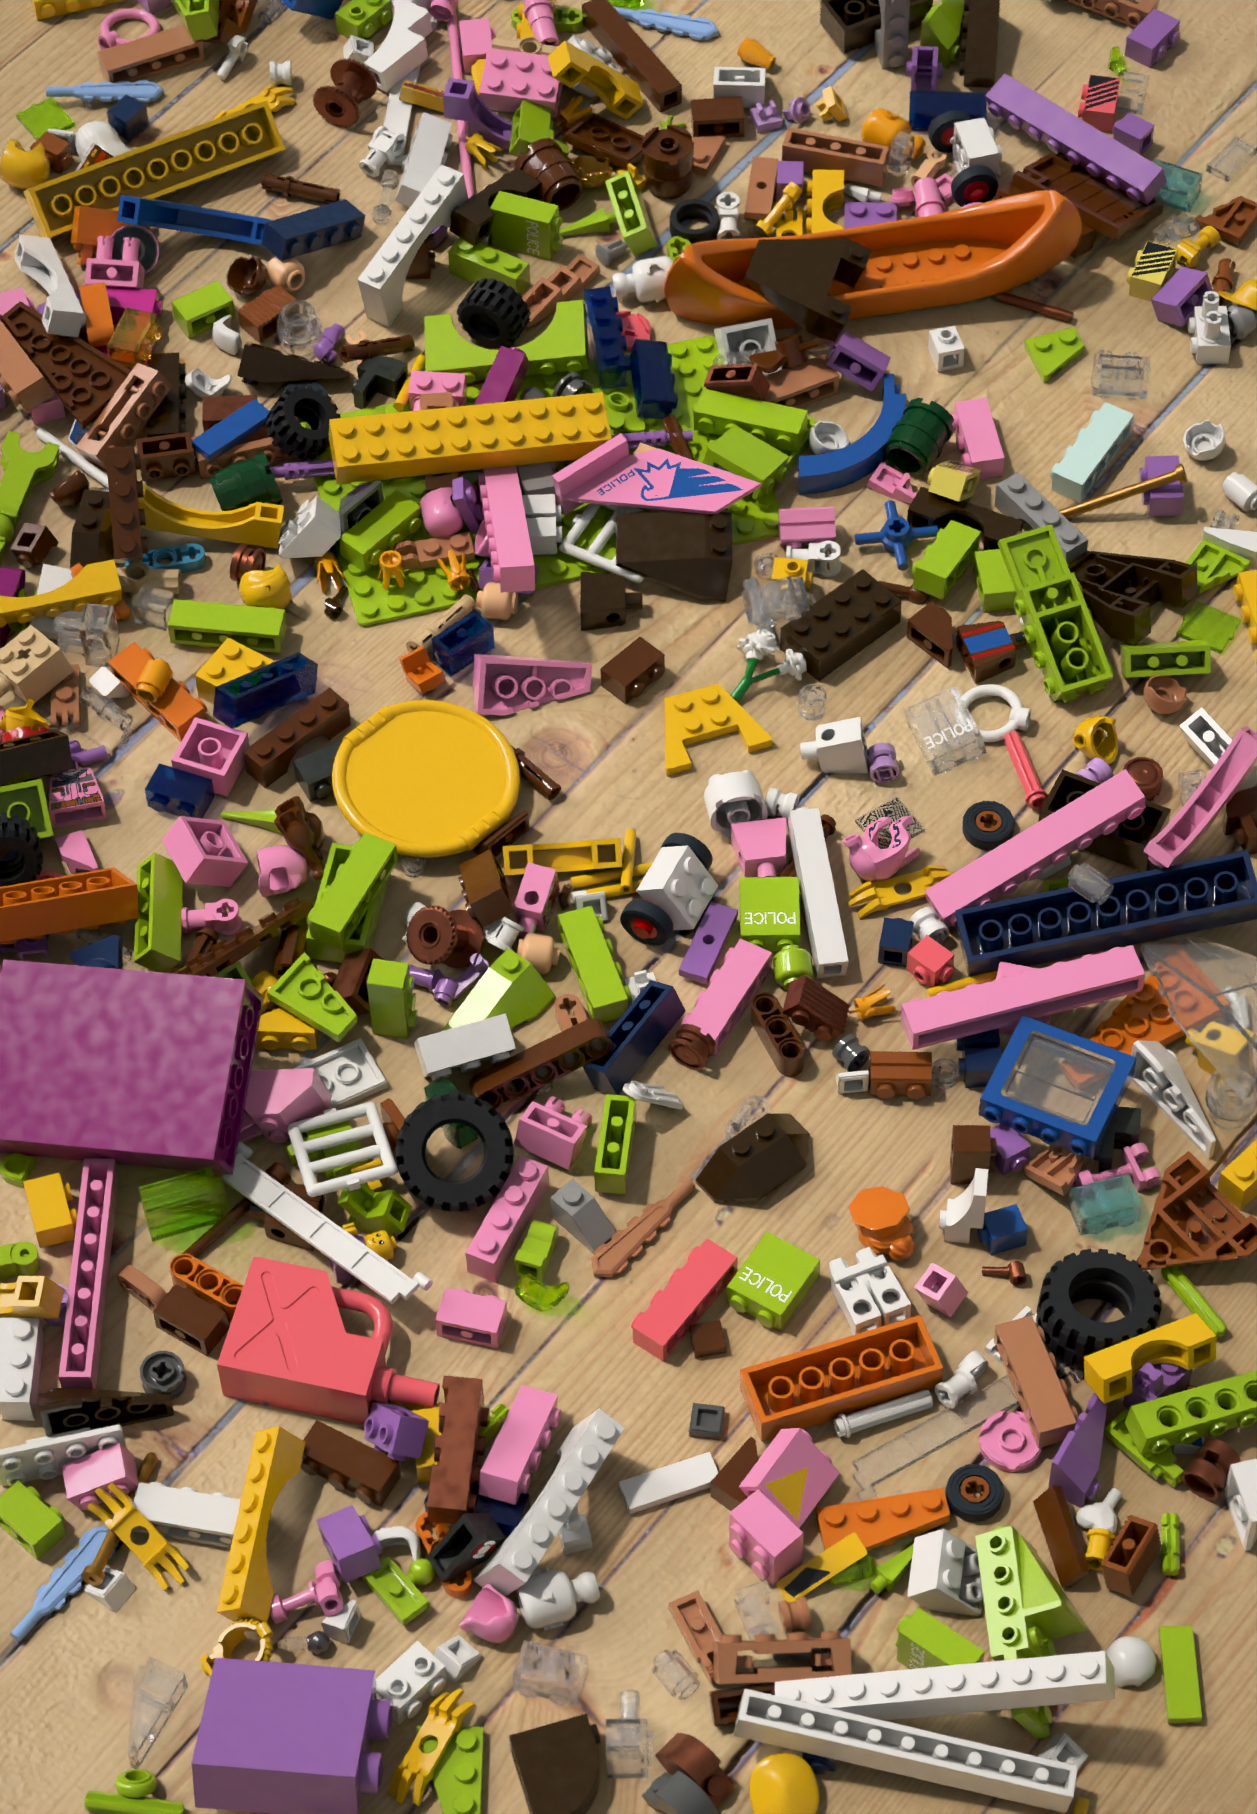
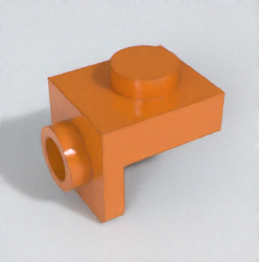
[399,646,446,694]

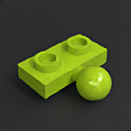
[363,1556,435,1626]

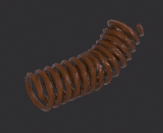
[559,883,572,910]

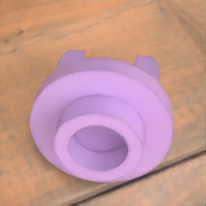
[782,97,810,123]

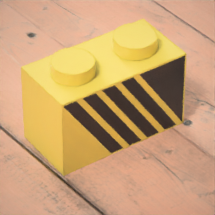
[1126,241,1178,301]
[928,460,981,502]

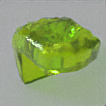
[515,1273,569,1311]

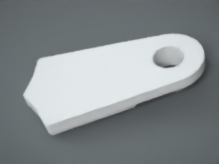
[622,1081,684,1110]

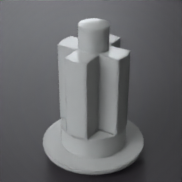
[595,239,628,266]

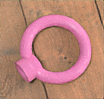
[98,9,160,50]

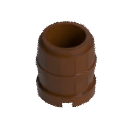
[643,125,694,199]
[514,138,583,211]

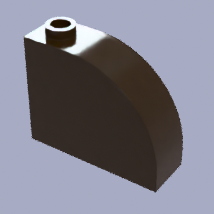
[509,1713,601,1814]

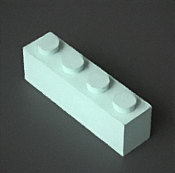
[1050,402,1134,503]

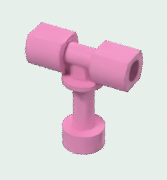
[269,1560,344,1624]

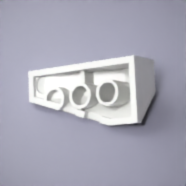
[1132,1040,1216,1159]

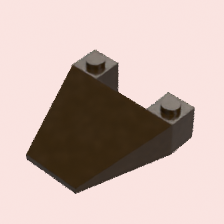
[744,239,872,343]
[1068,551,1198,645]

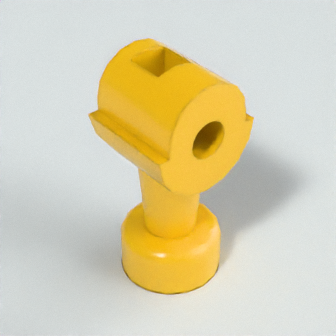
[1176,225,1220,268]

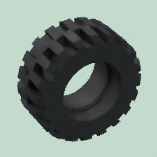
[395,1092,514,1212]
[1036,1249,1162,1370]

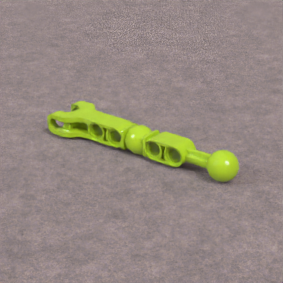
[0,431,60,565]

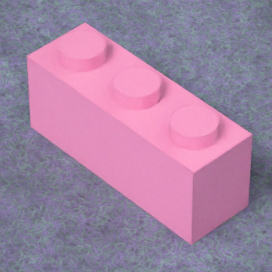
[951,398,1004,479]

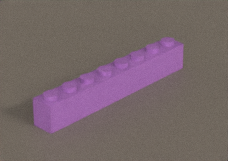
[985,73,1167,205]

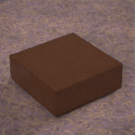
[689,1320,726,1358]

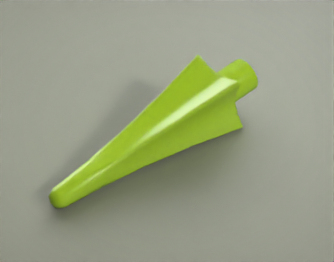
[559,207,618,237]
[221,809,283,835]
[870,1531,933,1594]

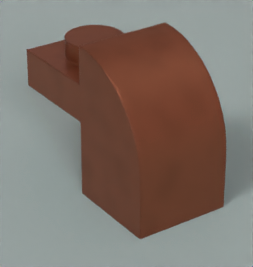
[655,1733,735,1806]

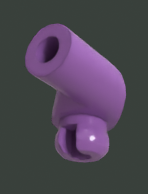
[69,740,108,766]

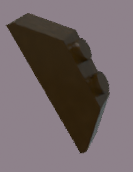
[70,487,114,568]
[695,1114,810,1203]

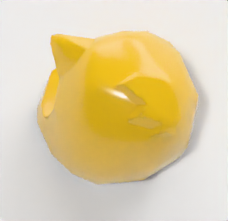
[0,138,50,190]

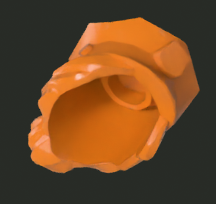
[849,1186,915,1261]

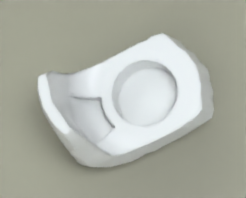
[212,315,242,355]
[185,368,232,398]
[373,1526,421,1561]

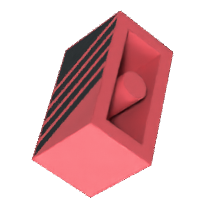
[1078,74,1121,132]

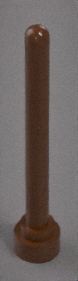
[182,1162,292,1257]

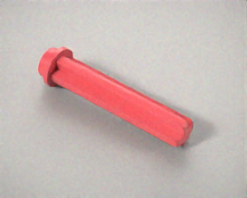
[1004,731,1048,809]

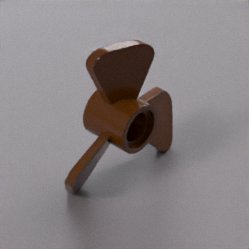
[749,333,836,373]

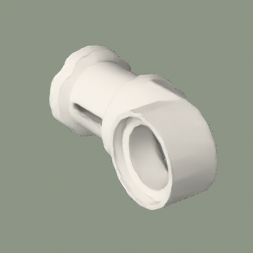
[935,1350,989,1409]

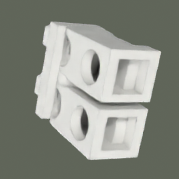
[829,1247,911,1335]

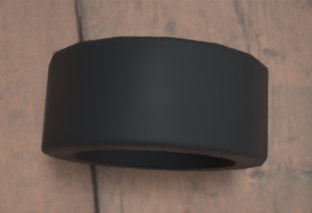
[670,199,719,244]

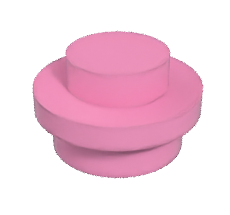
[890,187,915,207]

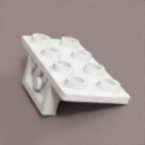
[0,1425,126,1486]

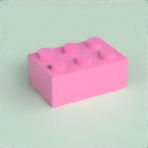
[479,48,563,118]

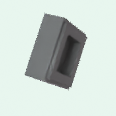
[689,1403,725,1440]

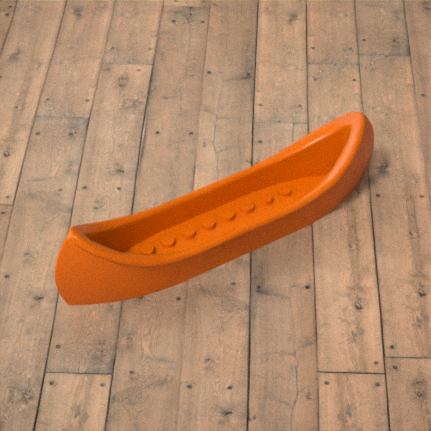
[664,190,1082,329]

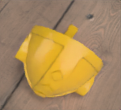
[0,699,50,733]
[1073,715,1118,764]

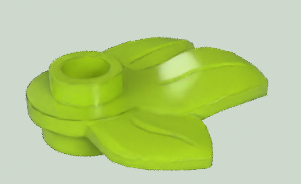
[604,392,652,433]

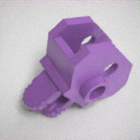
[906,46,943,99]

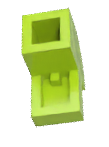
[338,1183,412,1235]

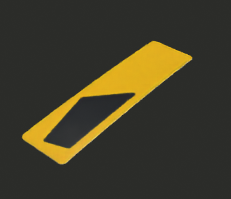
[776,1532,868,1603]

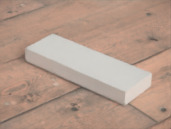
[619,1452,718,1514]

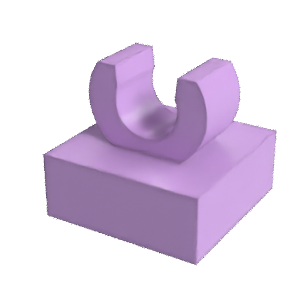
[750,100,782,133]

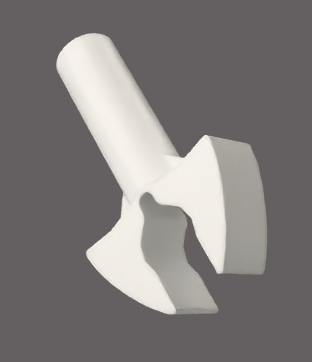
[217,35,248,80]

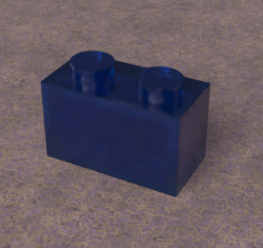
[431,610,495,677]
[145,763,215,818]

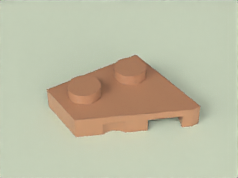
[1022,1145,1087,1196]

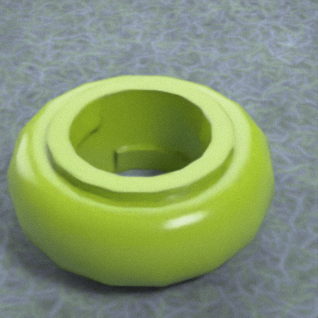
[115,1769,157,1798]

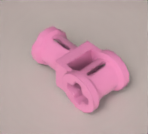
[181,899,243,937]

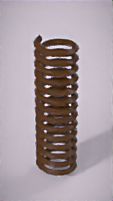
[466,568,480,593]

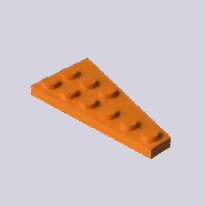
[1061,946,1229,1091]

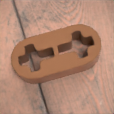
[554,994,588,1032]
[117,1265,167,1311]

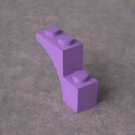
[443,78,512,150]

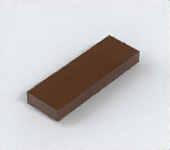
[1033,1485,1090,1588]

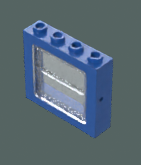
[979,1015,1137,1159]

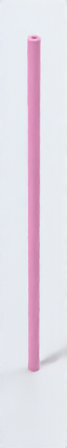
[447,6,474,198]

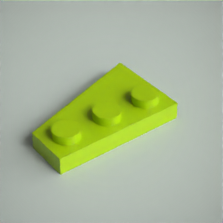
[267,952,358,1042]
[417,1726,484,1814]

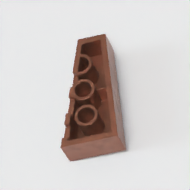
[427,1375,490,1524]

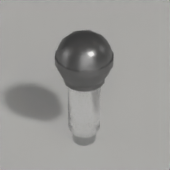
[279,1631,330,1654]

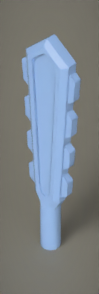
[613,6,719,41]
[46,80,164,103]
[10,1526,118,1642]

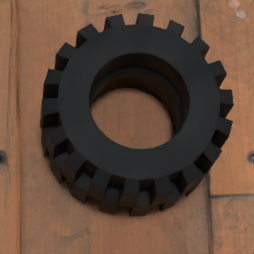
[457,278,531,348]
[266,385,341,461]
[0,813,43,887]

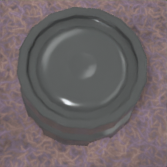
[552,372,594,397]
[140,1351,187,1400]

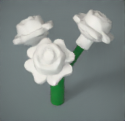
[730,629,807,702]

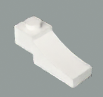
[939,1168,988,1244]

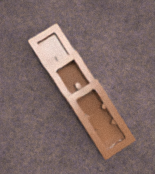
[522,253,601,328]

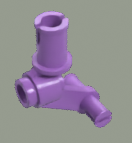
[409,953,490,1006]

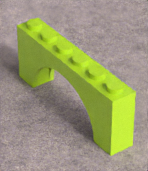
[424,300,589,383]

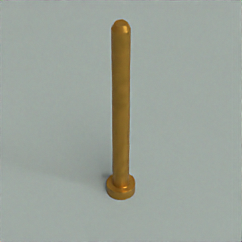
[1059,463,1188,519]
[81,1452,158,1586]

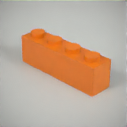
[108,642,208,742]

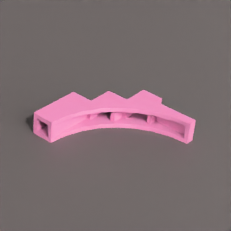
[1144,726,1257,868]

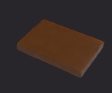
[563,113,645,170]

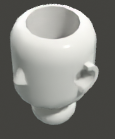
[612,256,674,303]
[517,1567,600,1631]

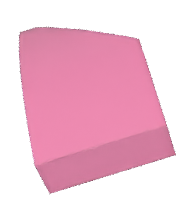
[867,462,916,504]
[54,830,99,873]

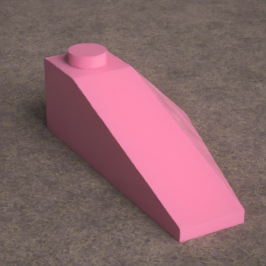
[473,654,592,716]

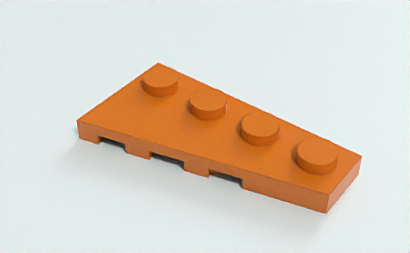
[816,1488,950,1551]

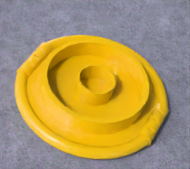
[332,700,520,858]

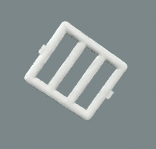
[559,503,645,583]
[287,1102,398,1197]

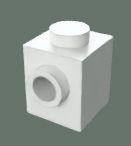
[928,326,964,372]

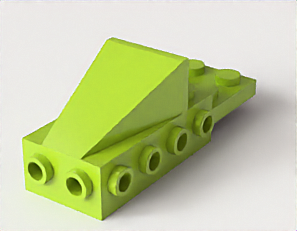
[997,524,1114,703]
[975,1525,1087,1740]

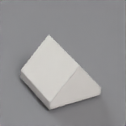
[575,891,609,921]

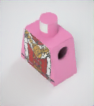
[514,862,561,938]

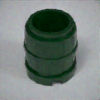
[885,398,956,476]
[209,451,284,511]

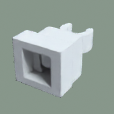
[558,1504,593,1555]

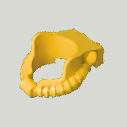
[200,1618,274,1677]

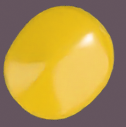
[749,1753,819,1814]

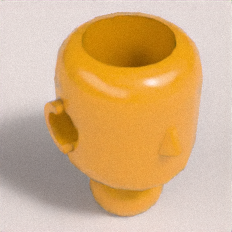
[861,108,926,159]

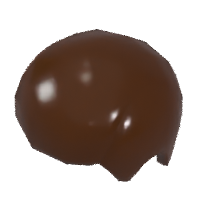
[227,255,267,296]
[49,469,90,507]

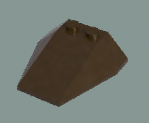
[616,508,733,602]

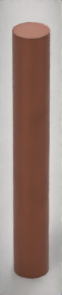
[995,292,1074,323]

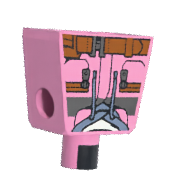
[49,760,107,829]

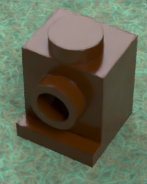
[10,523,59,568]

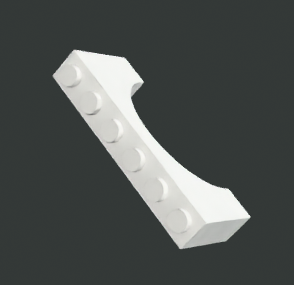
[357,164,469,327]
[474,1409,625,1596]

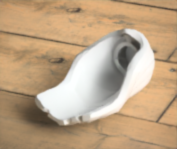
[75,121,131,161]

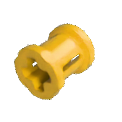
[1084,1528,1116,1571]

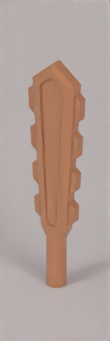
[591,1179,695,1278]

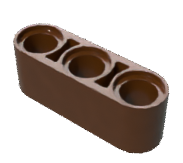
[751,992,804,1077]

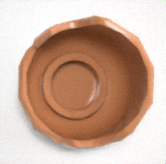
[1143,675,1187,715]

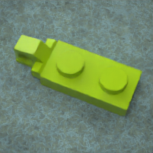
[1103,1409,1184,1488]

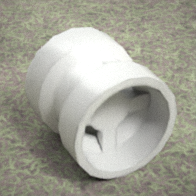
[765,787,800,821]
[909,906,949,944]

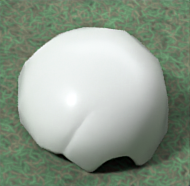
[808,420,850,455]
[1183,420,1225,461]
[1106,1636,1157,1687]

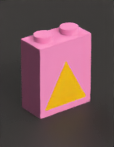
[739,1428,840,1528]

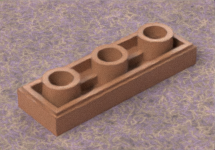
[744,157,779,221]

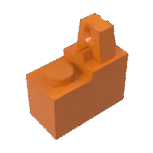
[71,206,130,266]

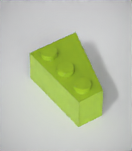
[171,0,220,41]

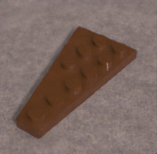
[2,301,139,429]
[166,898,314,977]

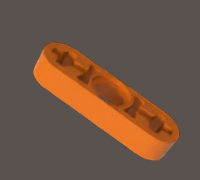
[415,1512,473,1598]

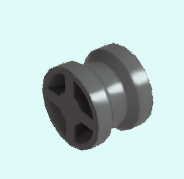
[832,1034,871,1072]

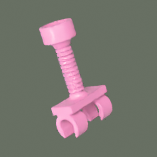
[1074,1143,1162,1197]

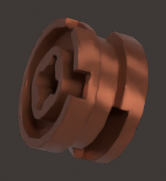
[230,543,266,582]
[1123,757,1163,801]
[668,1024,716,1070]

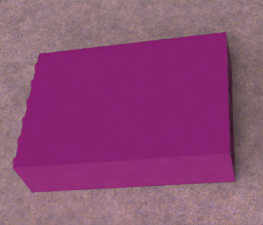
[0,959,264,1175]

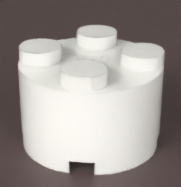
[704,770,768,838]

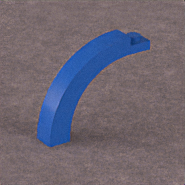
[117,195,273,246]
[798,374,906,495]

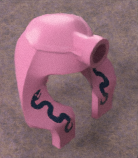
[843,816,920,882]

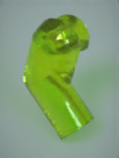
[830,1555,876,1586]

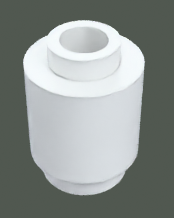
[1222,472,1257,511]

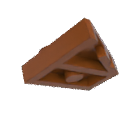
[1194,196,1257,245]

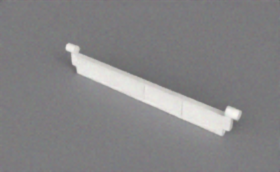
[382,14,438,170]
[223,1142,433,1304]

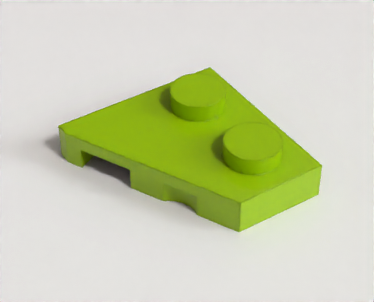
[1024,327,1084,383]
[1186,539,1251,594]

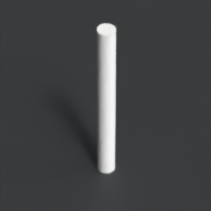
[36,428,108,488]

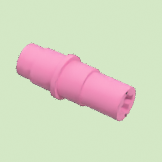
[523,0,560,47]
[914,177,946,218]

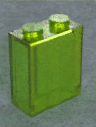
[139,1167,227,1242]

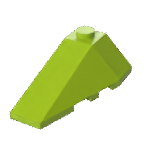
[920,0,965,69]
[442,948,556,1032]

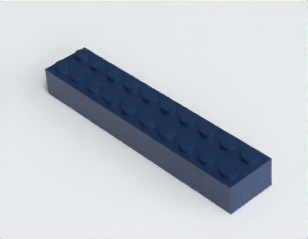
[955,850,1257,977]

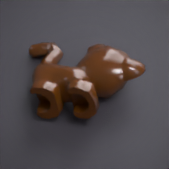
[274,796,325,881]

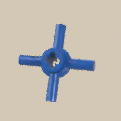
[855,500,938,571]

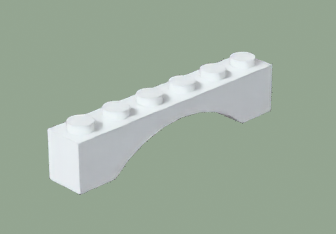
[14,235,86,337]

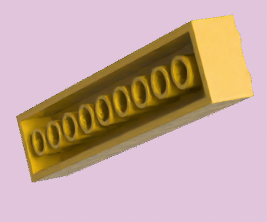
[23,100,285,238]
[329,392,612,484]

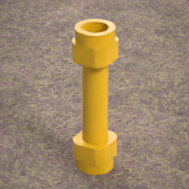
[756,182,803,237]

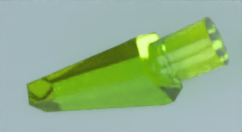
[1108,46,1127,77]

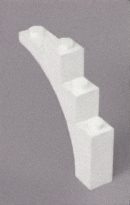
[364,0,433,92]

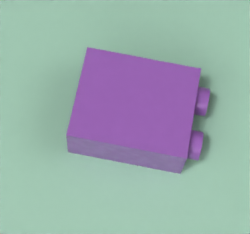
[191,1657,393,1814]

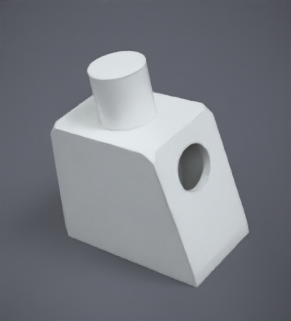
[800,717,869,773]

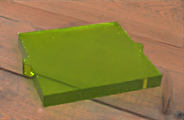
[16,97,75,140]
[1176,601,1241,654]

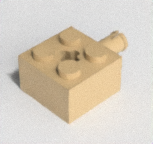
[0,625,74,703]

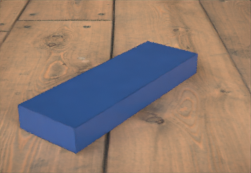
[192,399,269,462]

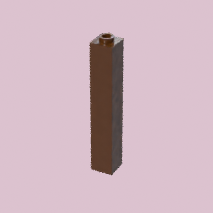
[582,0,682,113]

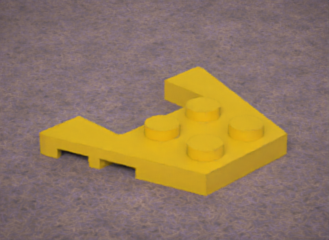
[664,683,773,776]

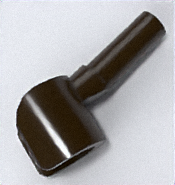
[324,586,348,619]

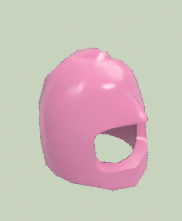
[256,845,312,898]

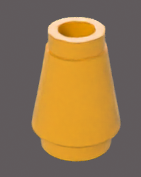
[737,37,776,71]

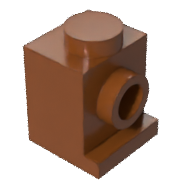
[30,131,73,174]

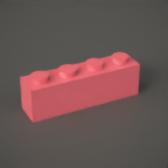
[631,1238,738,1362]

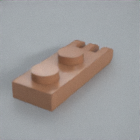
[51,664,81,728]

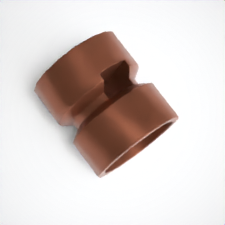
[1181,1438,1241,1500]

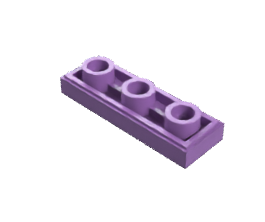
[679,901,738,984]

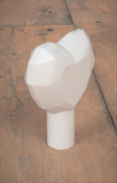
[1076,1488,1123,1534]

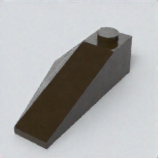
[237,341,350,386]
[38,1387,174,1436]

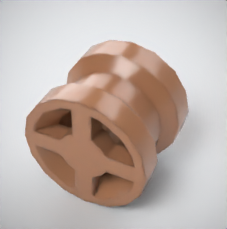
[778,1596,812,1634]

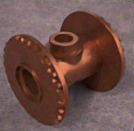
[313,58,377,127]
[406,905,485,968]

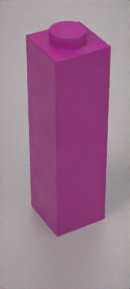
[474,346,530,405]

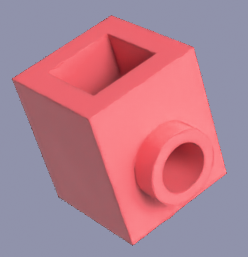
[906,935,954,988]

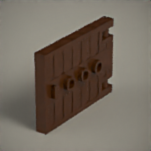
[1010,152,1165,240]

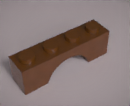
[243,687,351,788]

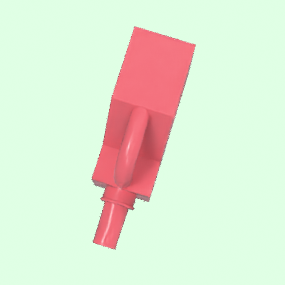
[217,1256,440,1425]

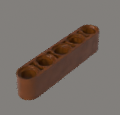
[469,1018,612,1110]

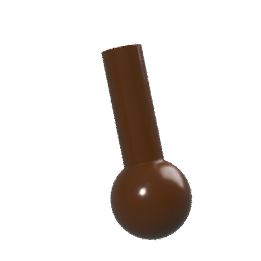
[878,581,929,604]

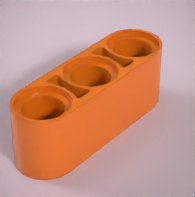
[79,282,116,348]
[170,1254,244,1322]

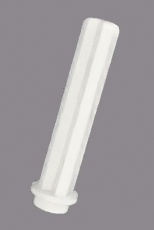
[833,1389,933,1439]

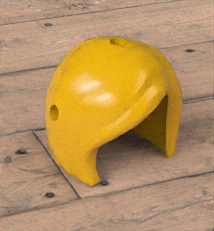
[239,563,292,609]

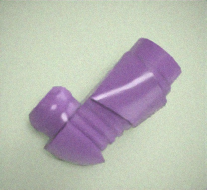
[313,324,345,364]

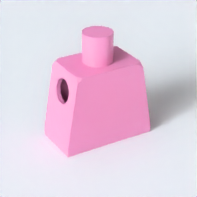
[731,817,787,877]

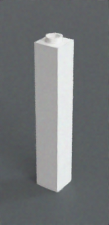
[787,807,849,979]

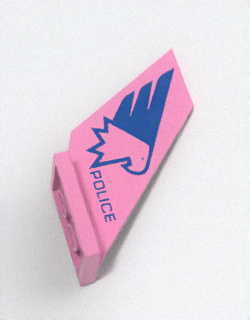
[552,433,761,515]

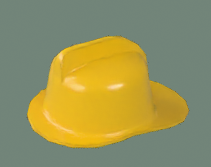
[1218,279,1257,311]

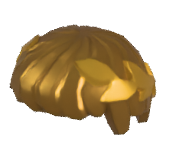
[571,155,612,188]

